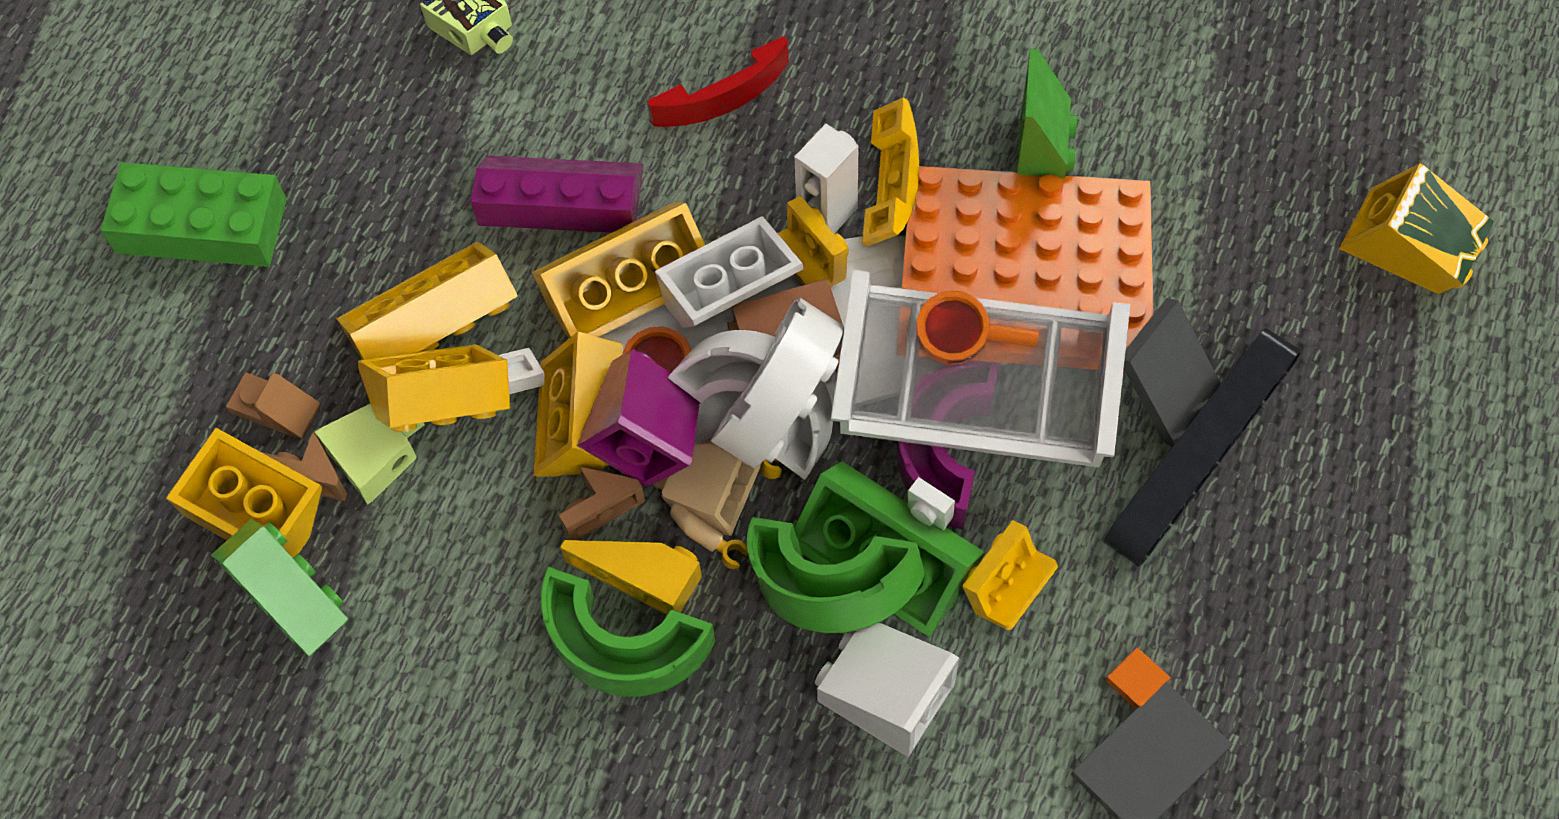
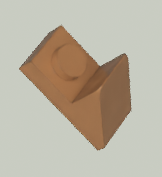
[226,372,321,440]
[261,433,347,501]
[559,467,645,540]

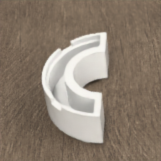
[711,297,844,469]
[668,330,833,480]

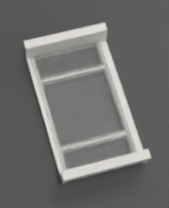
[831,270,1130,468]

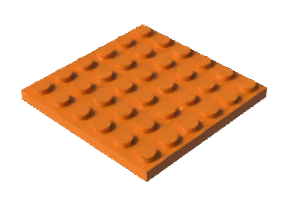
[896,166,1153,372]

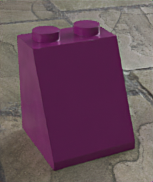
[577,349,700,487]

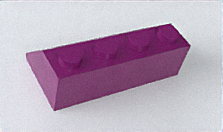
[471,156,643,233]

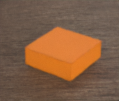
[1106,647,1171,709]

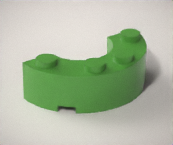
[747,517,925,634]
[541,567,716,697]

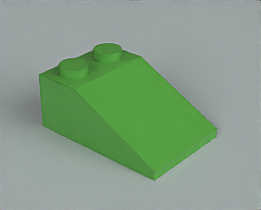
[1017,49,1077,178]

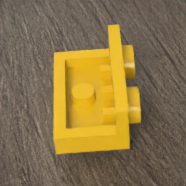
[777,195,849,287]
[962,520,1058,630]

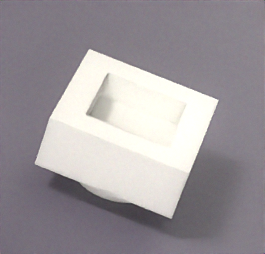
[499,347,544,394]
[908,477,955,530]

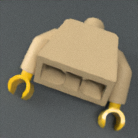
[653,438,782,569]

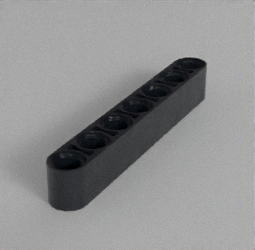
[1103,328,1302,567]

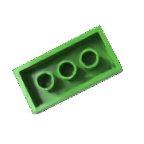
[100,162,287,267]

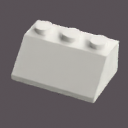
[655,216,804,329]

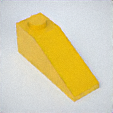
[560,540,702,615]

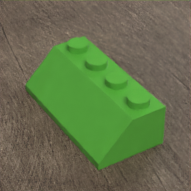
[794,461,985,637]

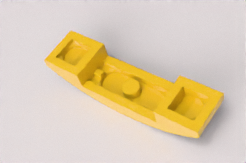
[862,97,919,247]

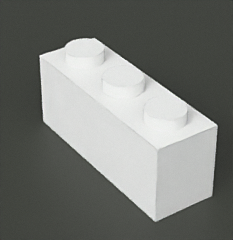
[794,124,858,234]

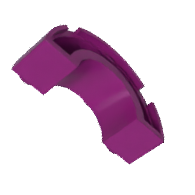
[896,361,1000,530]

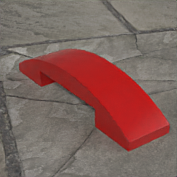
[647,36,789,127]

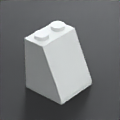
[815,622,959,757]

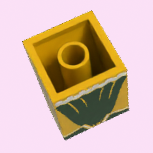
[1339,163,1494,294]

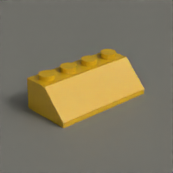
[532,202,705,339]
[336,241,518,360]

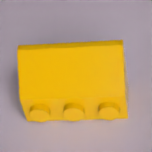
[533,332,623,477]
[358,344,510,432]
[166,428,322,558]

